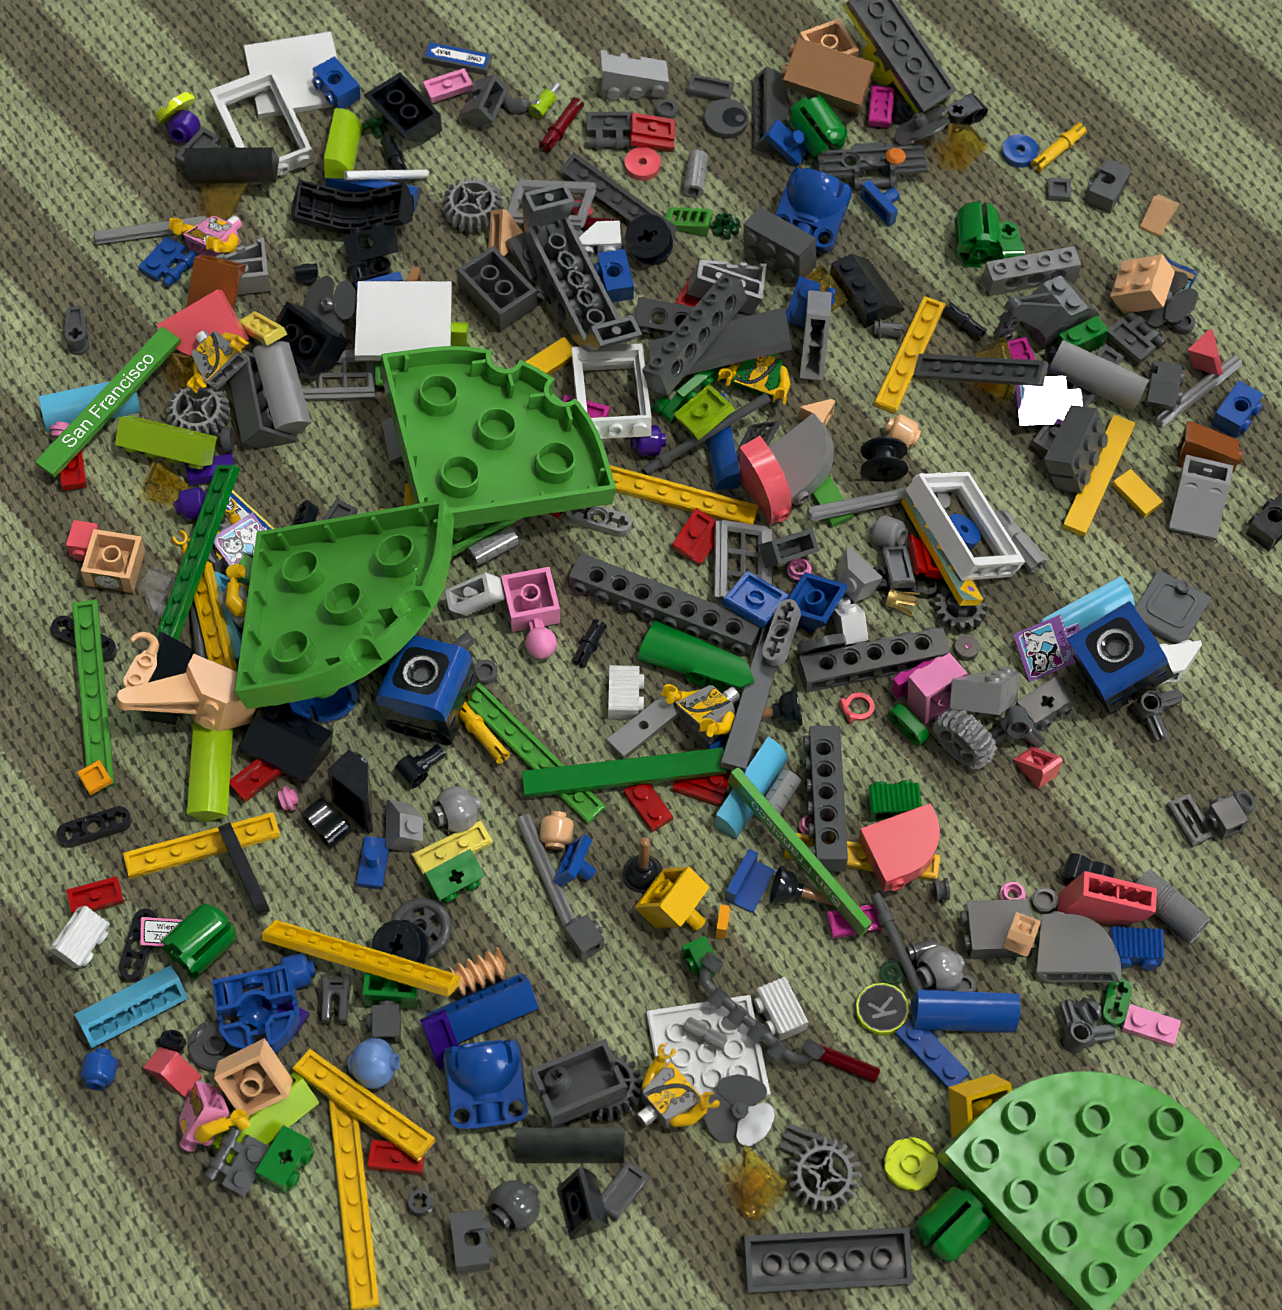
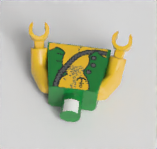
[717,353,791,404]

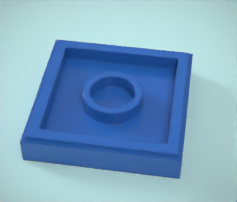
[722,571,789,629]

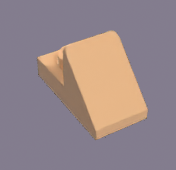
[798,399,835,426]
[1004,912,1041,956]

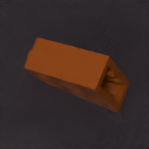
[1177,421,1243,472]

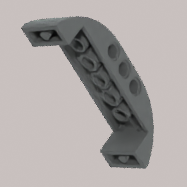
[522,183,642,351]

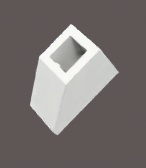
[579,221,621,258]
[832,598,869,645]
[1160,640,1202,683]

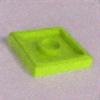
[673,384,735,441]

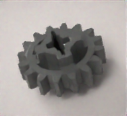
[934,586,988,633]

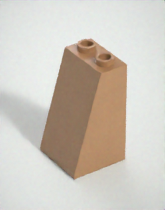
[780,38,875,116]

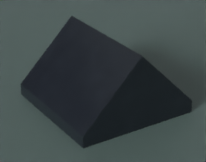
[556,1167,610,1240]

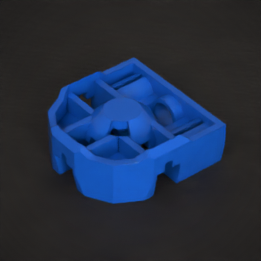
[212,964,301,1054]

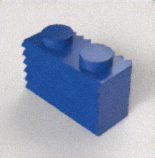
[1108,926,1164,970]

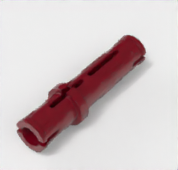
[539,97,584,153]

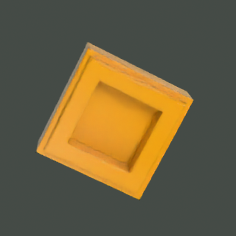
[77,760,113,796]
[715,905,730,939]

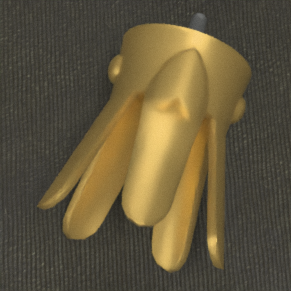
[881,589,920,617]

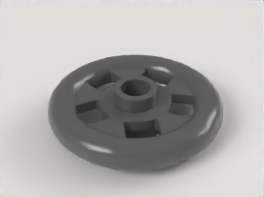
[391,898,451,958]

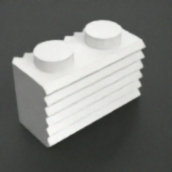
[445,572,506,616]
[608,665,644,720]
[49,906,109,968]
[754,977,809,1041]

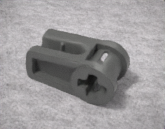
[65,306,89,355]
[322,974,351,1025]

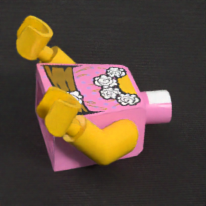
[168,215,242,257]
[179,1080,250,1152]

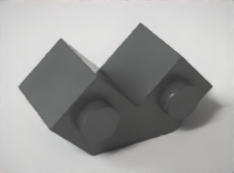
[1145,360,1184,411]

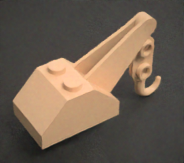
[116,632,258,732]

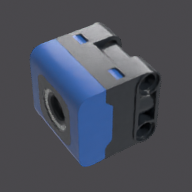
[1066,601,1174,714]
[375,635,479,746]

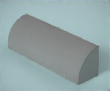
[1048,340,1149,412]
[253,341,311,435]

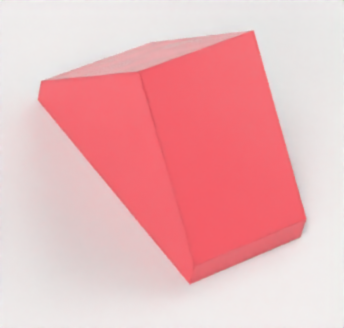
[1188,329,1223,376]
[1013,746,1063,789]
[143,1047,202,1098]

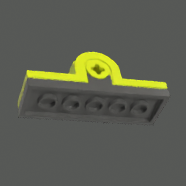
[843,0,957,114]

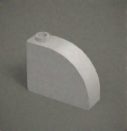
[800,290,832,380]
[770,413,834,506]
[1037,911,1121,982]

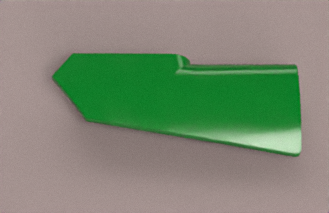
[638,621,754,693]

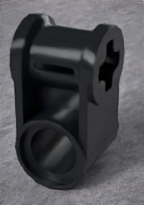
[946,93,988,132]
[346,256,392,290]

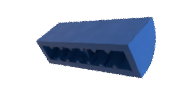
[325,178,420,211]
[705,393,740,491]
[425,973,539,1043]
[910,990,1020,1033]

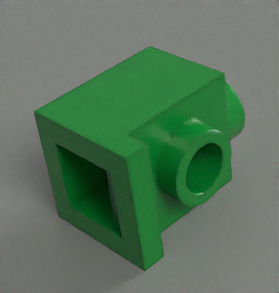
[681,936,716,980]

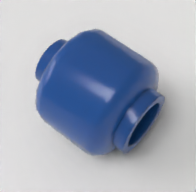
[276,953,316,989]
[80,1048,118,1090]

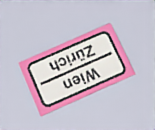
[141,917,182,946]

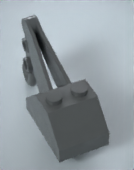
[979,275,1100,358]

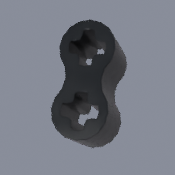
[300,797,351,849]
[1061,853,1115,885]

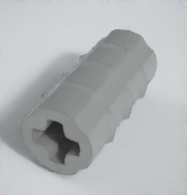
[684,150,708,198]
[466,526,519,567]
[765,769,801,814]

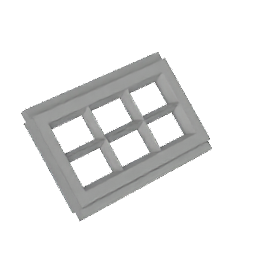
[507,179,596,228]
[295,350,375,401]
[714,520,772,601]

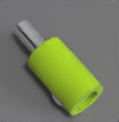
[528,83,561,119]

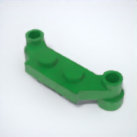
[652,366,725,424]

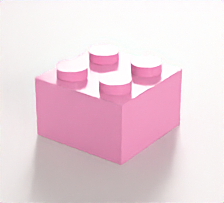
[907,653,968,724]

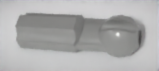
[995,510,1048,573]

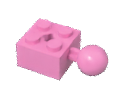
[501,567,560,659]

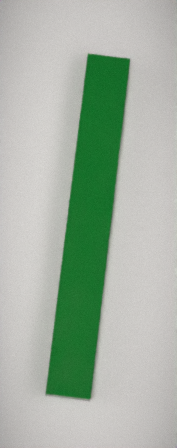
[155,465,240,641]
[522,747,727,798]

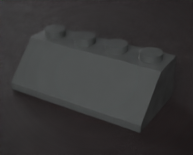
[229,350,297,449]

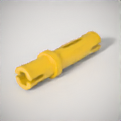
[1031,122,1087,172]
[458,702,510,764]

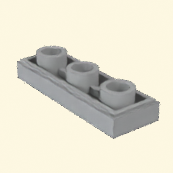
[607,696,680,759]

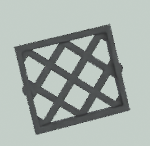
[736,420,781,460]

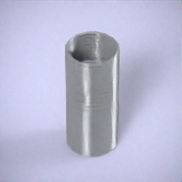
[1136,869,1211,943]

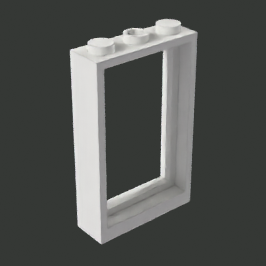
[210,66,315,185]
[572,344,652,439]
[906,472,1025,581]

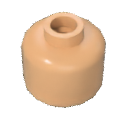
[884,414,921,447]
[539,811,574,850]

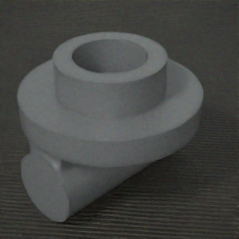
[1075,997,1102,1026]

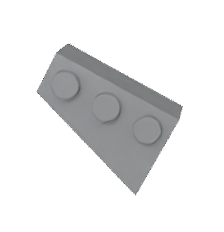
[600,50,669,100]
[214,237,271,295]
[687,260,767,315]
[950,666,1020,715]

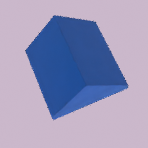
[785,572,848,633]

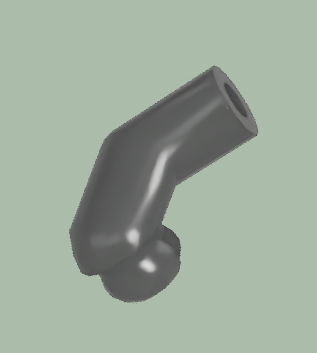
[502,94,531,113]

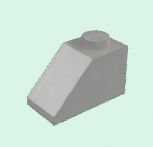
[837,546,883,602]
[386,799,423,852]

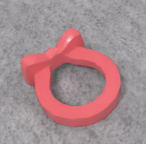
[839,692,875,724]

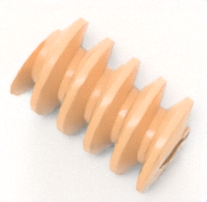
[448,947,507,997]

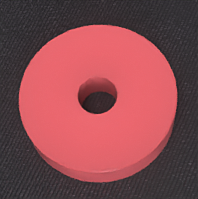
[625,147,661,181]

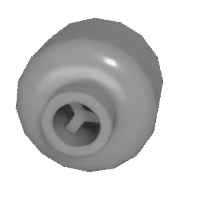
[870,515,908,547]

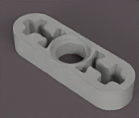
[564,506,632,537]
[762,599,801,666]

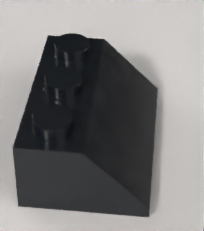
[364,72,442,142]
[829,254,904,328]
[275,301,349,377]
[144,632,193,725]
[239,705,333,784]
[327,749,373,834]

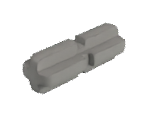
[683,1017,728,1050]

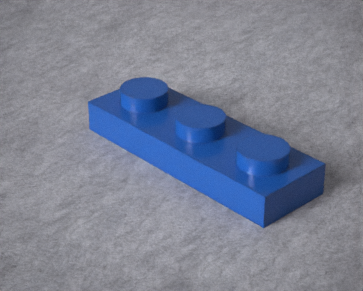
[895,1018,970,1090]

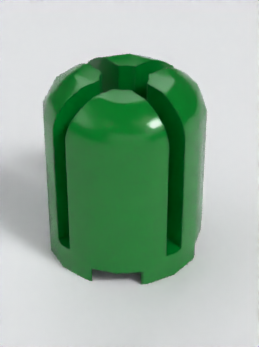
[786,94,848,159]
[954,202,1003,268]
[160,904,237,980]
[915,1181,995,1262]

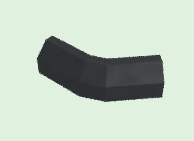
[290,179,414,234]

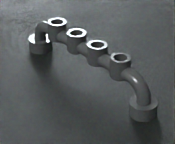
[700,951,825,1065]

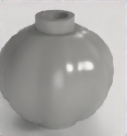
[432,786,482,834]
[916,945,965,991]

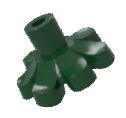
[361,116,386,138]
[710,213,740,240]

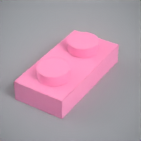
[423,68,473,104]
[1122,1004,1181,1047]

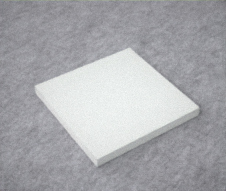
[244,31,337,119]
[355,281,452,361]
[646,995,771,1098]

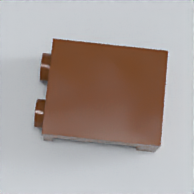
[187,254,246,315]

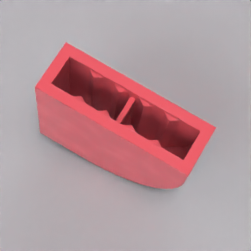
[157,289,250,356]
[740,436,792,525]
[858,803,940,892]
[1058,871,1157,926]

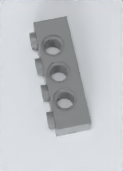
[983,246,1081,296]

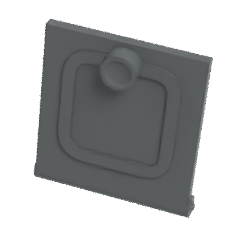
[1135,570,1212,644]

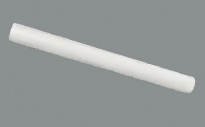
[343,170,429,180]

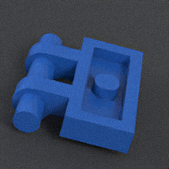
[138,236,198,288]
[786,276,837,327]

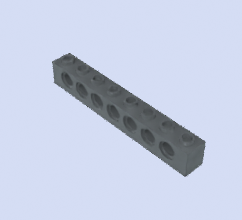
[569,553,762,657]

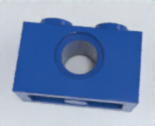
[312,56,361,109]
[594,249,634,302]
[1211,381,1263,438]

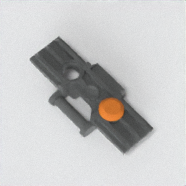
[817,142,928,191]

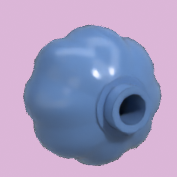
[348,1038,400,1089]

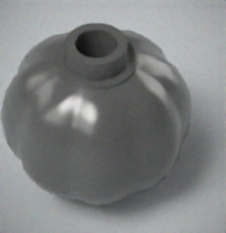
[490,1180,540,1230]

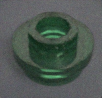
[879,960,905,986]

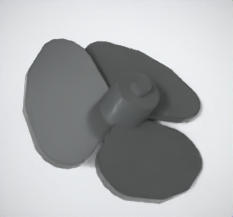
[895,107,950,146]
[1138,271,1198,328]
[303,276,357,334]
[703,1074,775,1146]

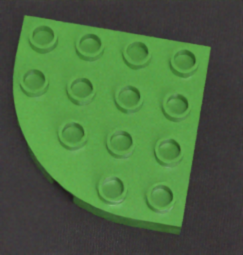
[380,346,616,528]
[235,499,454,709]
[936,1071,1241,1310]

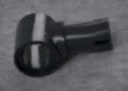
[394,744,445,789]

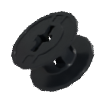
[625,214,675,265]
[860,437,909,482]
[371,920,430,964]

